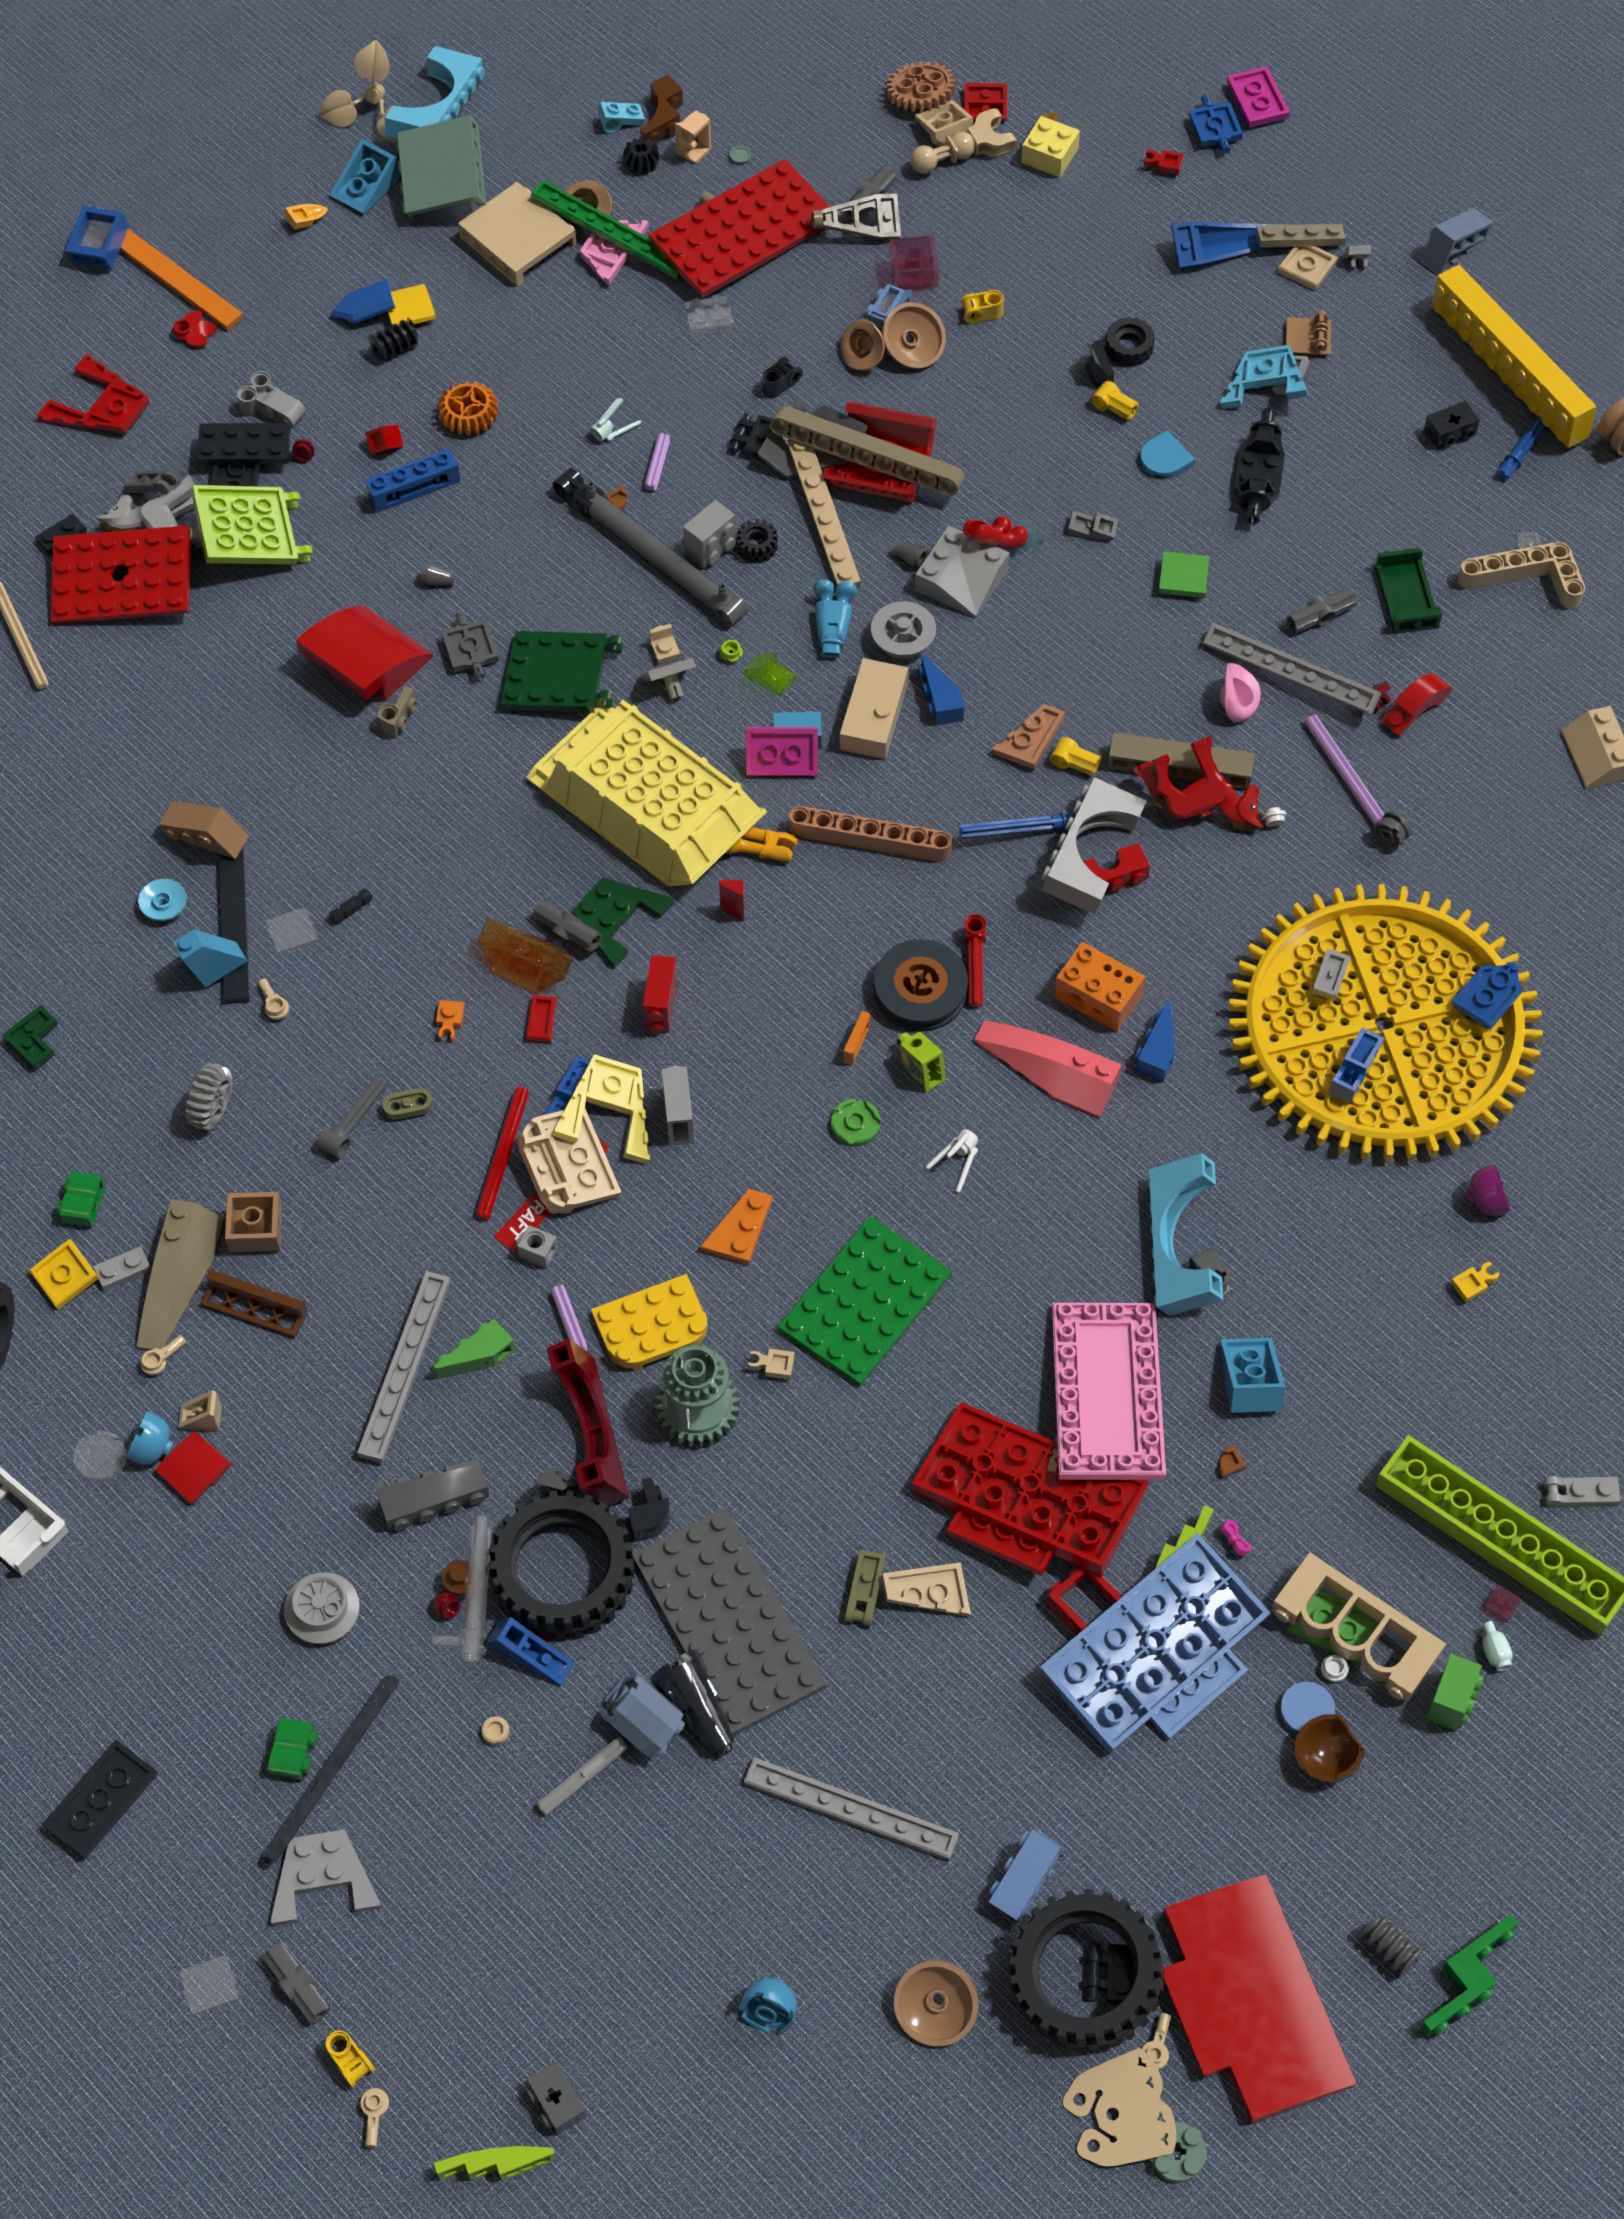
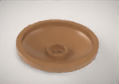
[882,302,946,369]
[894,1960,979,2046]

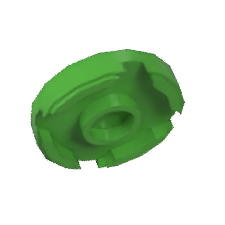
[831,1099,880,1146]

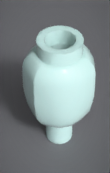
[1483,1621,1513,1671]

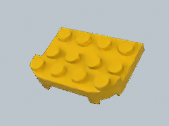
[591,1274,708,1371]

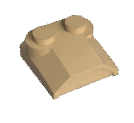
[915,100,974,147]

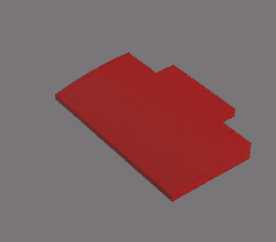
[912,1402,1149,1576]
[1162,1875,1356,2125]

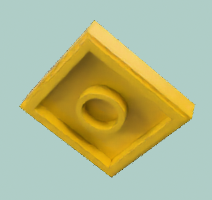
[29,1239,99,1310]

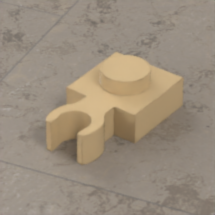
[748,1349,795,1380]

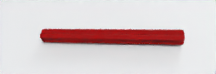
[476,1086,529,1220]

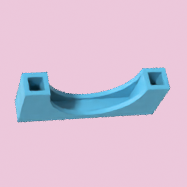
[385,46,485,139]
[1148,1153,1223,1316]

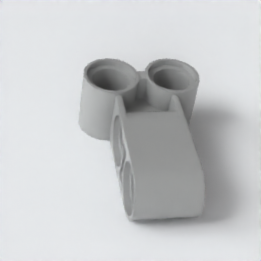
[237,371,306,428]

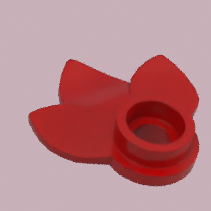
[172,311,217,347]

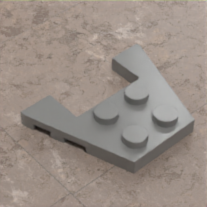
[271,1829,381,1926]

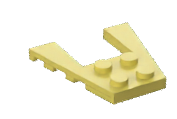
[552,1054,650,1165]

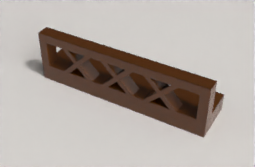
[201,1270,308,1339]

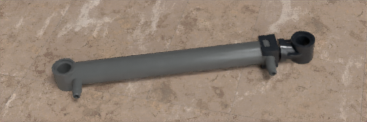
[552,468,748,627]

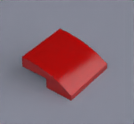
[964,83,1007,121]
[155,1431,232,1504]

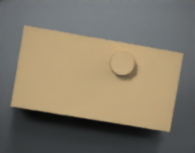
[840,658,909,760]

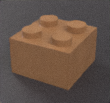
[225,1192,282,1253]

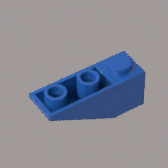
[918,654,964,725]
[1134,1001,1175,1082]

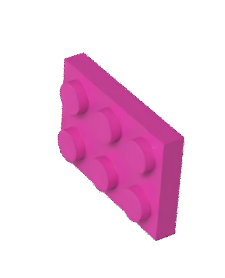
[1227,66,1290,128]
[746,727,818,776]

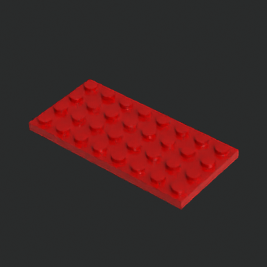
[648,159,839,298]

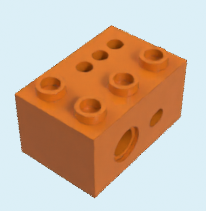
[1054,942,1146,1032]

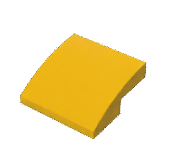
[387,284,436,325]

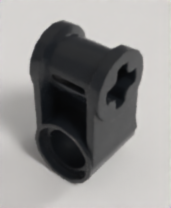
[762,356,803,398]

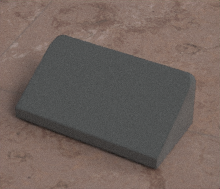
[535,1468,576,1490]

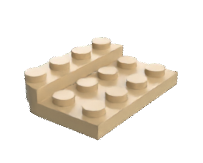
[518,1107,621,1214]

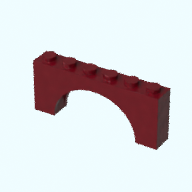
[546,1338,630,1506]

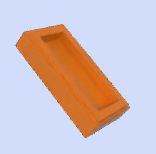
[843,1011,871,1066]

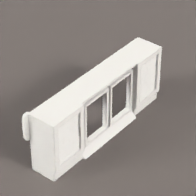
[0,1467,68,1576]

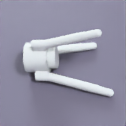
[926,1129,978,1193]

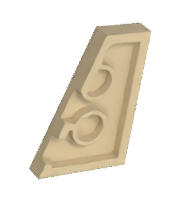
[881,1562,971,1617]

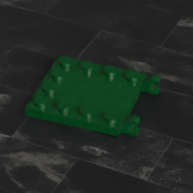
[501,631,623,713]

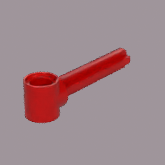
[964,914,986,1008]

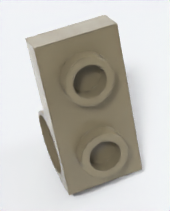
[378,686,417,738]

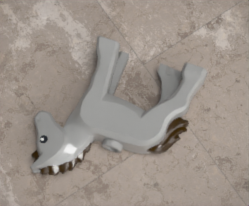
[97,475,203,554]

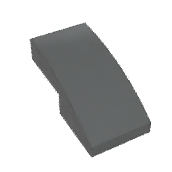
[1066,510,1118,540]

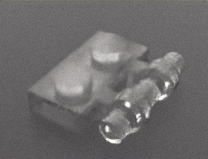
[684,295,734,336]

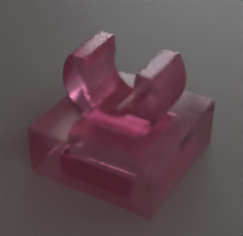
[1484,1585,1521,1623]

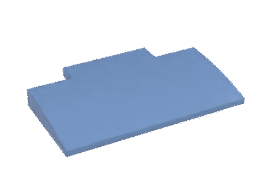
[1039,1533,1271,1754]

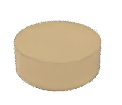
[482,1716,510,1746]

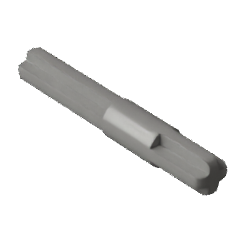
[537,1737,628,1815]

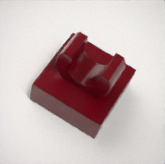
[1371,681,1391,711]

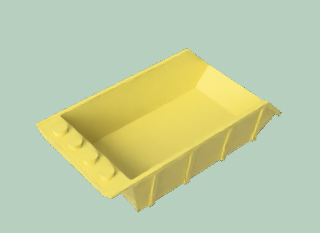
[526,700,767,887]

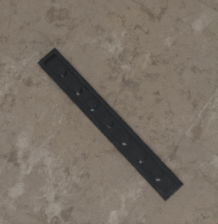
[219,846,250,1004]
[260,1675,400,1863]

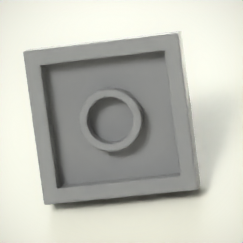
[641,658,696,699]

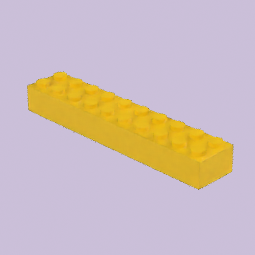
[1433,265,1597,448]

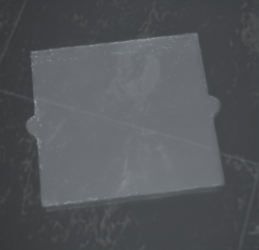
[265,907,319,955]
[180,1955,240,2016]

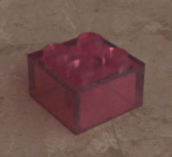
[889,235,939,290]

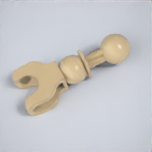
[910,109,1017,174]

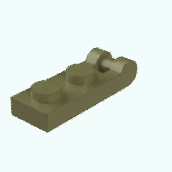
[845,1549,886,1627]

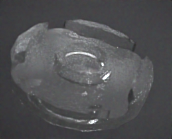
[73,1431,127,1482]

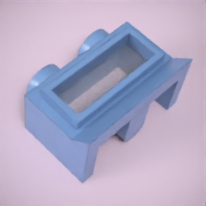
[866,284,911,332]

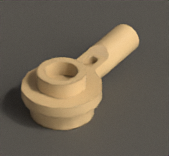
[258,979,289,1020]
[140,1335,186,1375]
[1141,2013,1171,2070]
[361,2088,389,2148]

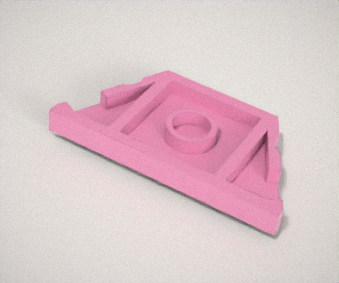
[580,220,649,285]

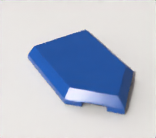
[329,279,395,323]
[1451,961,1521,1029]

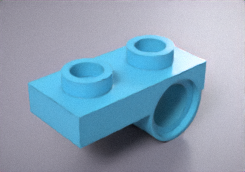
[598,102,645,133]

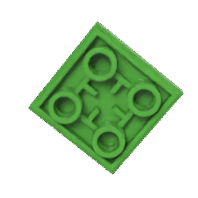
[1159,551,1209,598]

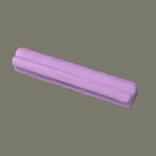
[645,433,670,491]
[551,1285,587,1351]

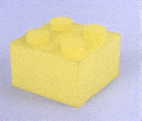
[1021,116,1080,177]

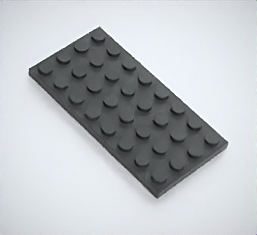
[633,1507,827,1736]

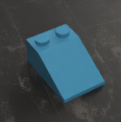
[330,139,401,214]
[1220,1338,1285,1413]

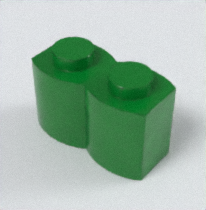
[57,1171,105,1227]
[268,1718,318,1781]

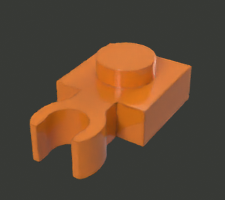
[436,1000,465,1043]

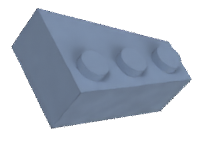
[1420,208,1494,275]

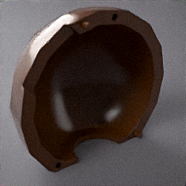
[1294,1714,1365,1783]

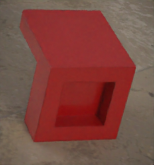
[365,424,404,454]

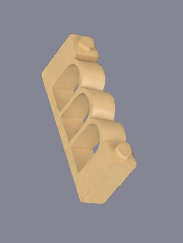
[1271,1552,1446,1703]

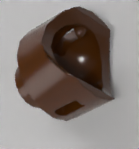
[441,1560,479,1600]

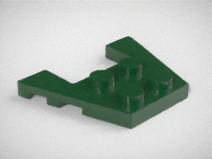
[572,877,674,969]

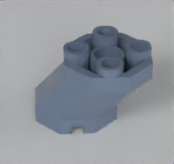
[599,1670,685,1757]

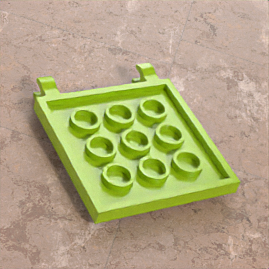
[191,485,313,565]

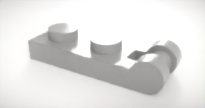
[1543,1476,1621,1507]

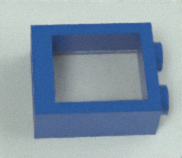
[65,206,129,270]

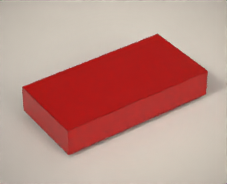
[526,995,557,1044]

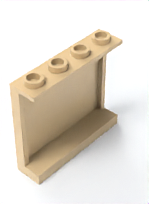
[458,182,576,287]

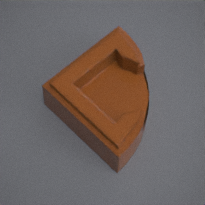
[605,486,627,511]
[1219,1444,1246,1479]

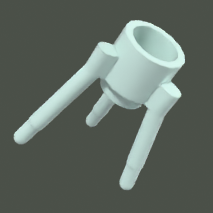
[590,398,641,442]

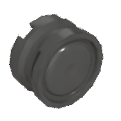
[1373,811,1412,849]

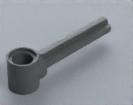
[317,1076,387,1158]

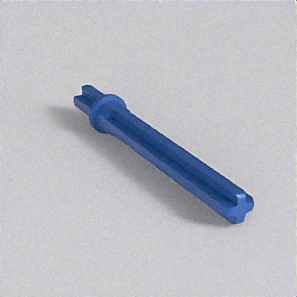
[1497,416,1546,481]
[959,812,1076,839]

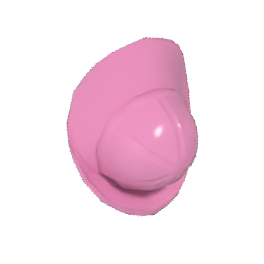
[1220,663,1261,723]

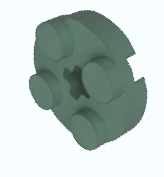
[1149,2122,1207,2183]

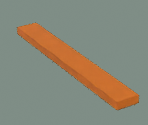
[105,229,244,331]

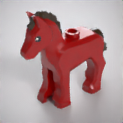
[1134,735,1263,832]

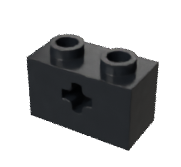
[1424,401,1480,449]

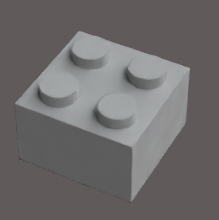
[683,500,736,570]

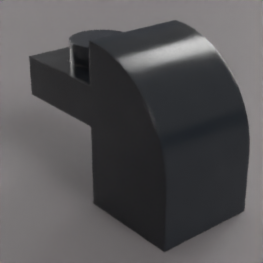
[627,1477,670,1542]

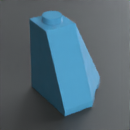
[173,929,247,987]

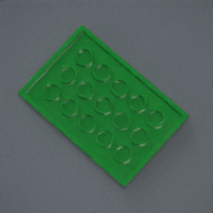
[778,1216,952,1387]

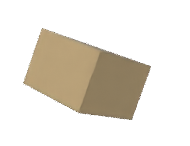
[178,1391,222,1431]

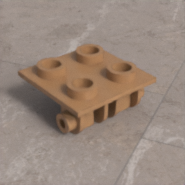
[1286,310,1331,356]

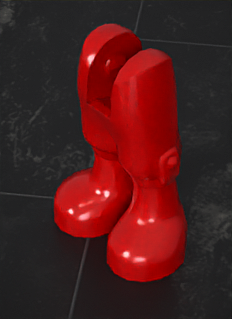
[963,516,1028,550]

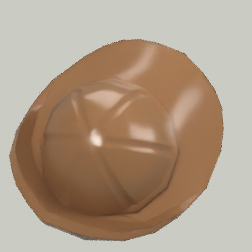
[564,180,612,225]
[841,318,885,371]

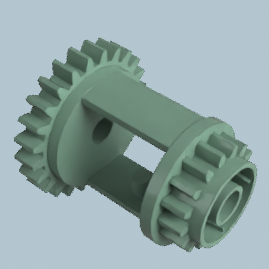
[655,1344,740,1447]

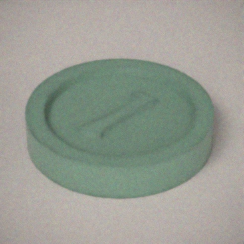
[730,146,751,165]

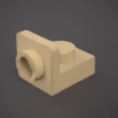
[649,624,681,665]

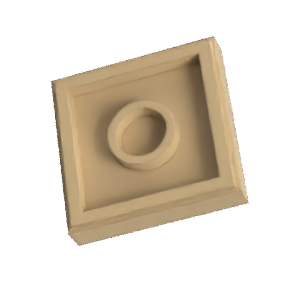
[1277,246,1338,291]

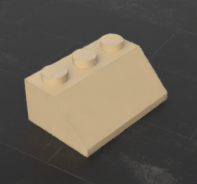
[1561,706,1624,789]

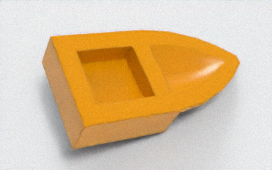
[283,204,328,229]

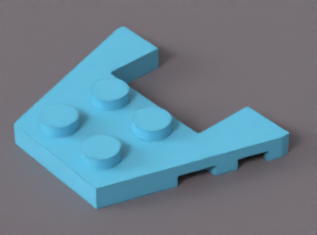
[1220,345,1308,409]

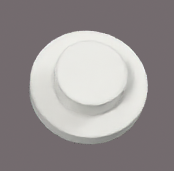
[1262,807,1286,827]
[1321,1655,1349,1682]

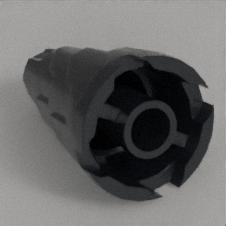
[651,1649,735,1757]

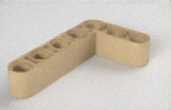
[1458,542,1585,609]

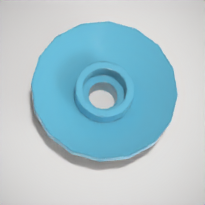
[138,879,187,921]

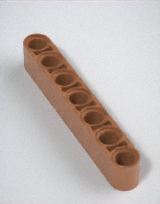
[789,806,952,862]

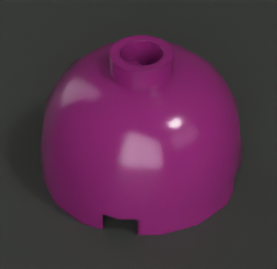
[1466,1164,1511,1216]

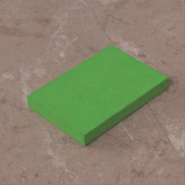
[1287,1589,1379,1667]

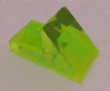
[744,652,796,695]

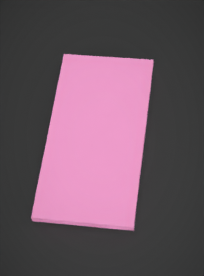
[1052,1303,1166,1480]

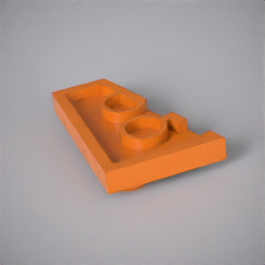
[701,1189,773,1265]

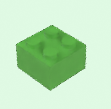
[1426,1654,1484,1732]

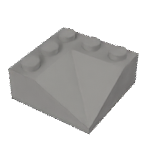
[915,526,1010,618]

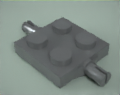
[441,611,499,680]

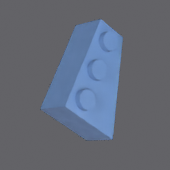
[989,1830,1067,1921]

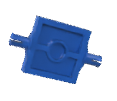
[1188,94,1243,154]

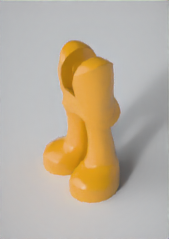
[725,827,798,862]

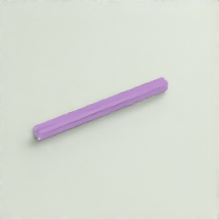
[1305,714,1384,825]

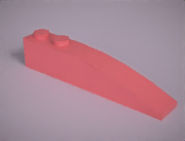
[974,1020,1121,1118]

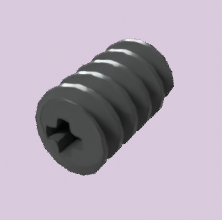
[1360,1915,1423,1977]

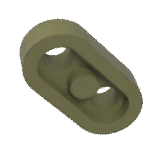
[382,1088,433,1120]

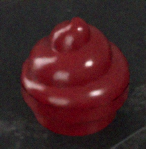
[292,439,315,462]
[433,1592,461,1619]

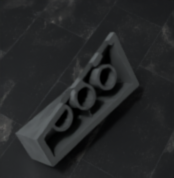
[374,1459,490,1531]

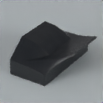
[1085,340,1114,387]

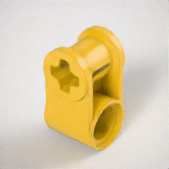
[960,290,1004,324]
[326,2030,375,2088]

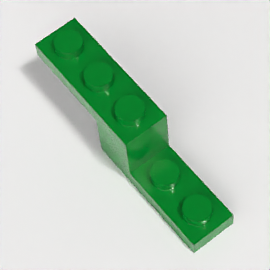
[1420,1914,1519,2037]

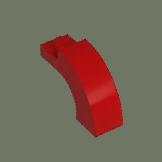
[1381,673,1454,737]

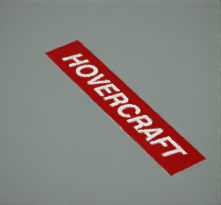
[494,1140,610,1252]

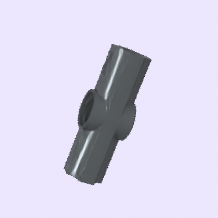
[845,165,896,221]
[1286,588,1357,634]
[533,899,602,952]
[262,1942,330,2025]

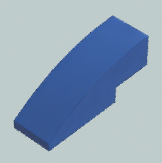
[1328,1027,1385,1105]

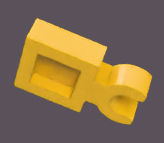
[1451,1262,1500,1302]

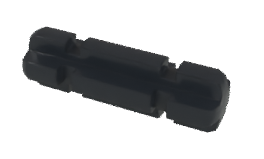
[329,888,373,924]

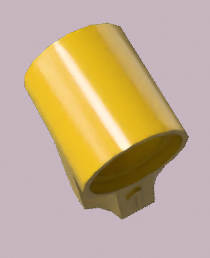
[1091,381,1139,420]
[1050,737,1101,776]

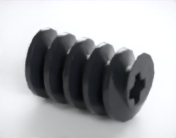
[368,317,419,360]

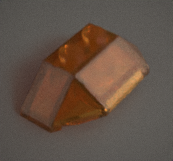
[479,918,574,992]

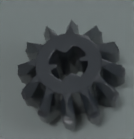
[623,136,660,174]

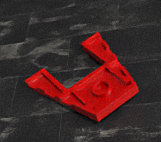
[37,353,150,434]

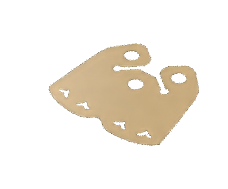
[1063,2048,1176,2166]

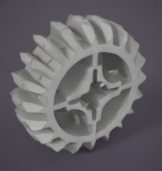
[185,1063,233,1131]

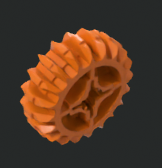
[437,380,499,437]

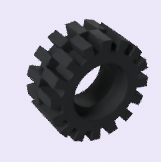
[736,519,778,563]

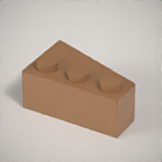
[159,801,249,859]

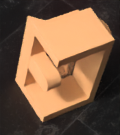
[675,110,711,165]

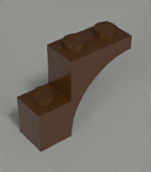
[640,74,683,143]

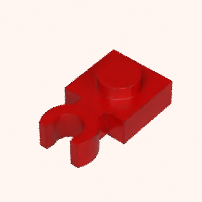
[1143,150,1183,176]

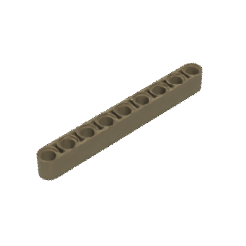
[770,406,965,496]

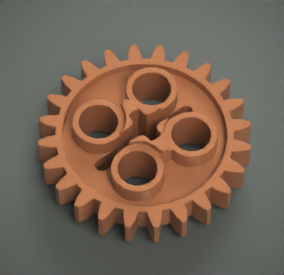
[886,61,956,112]

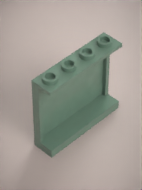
[396,115,486,221]

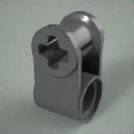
[1189,1247,1231,1298]

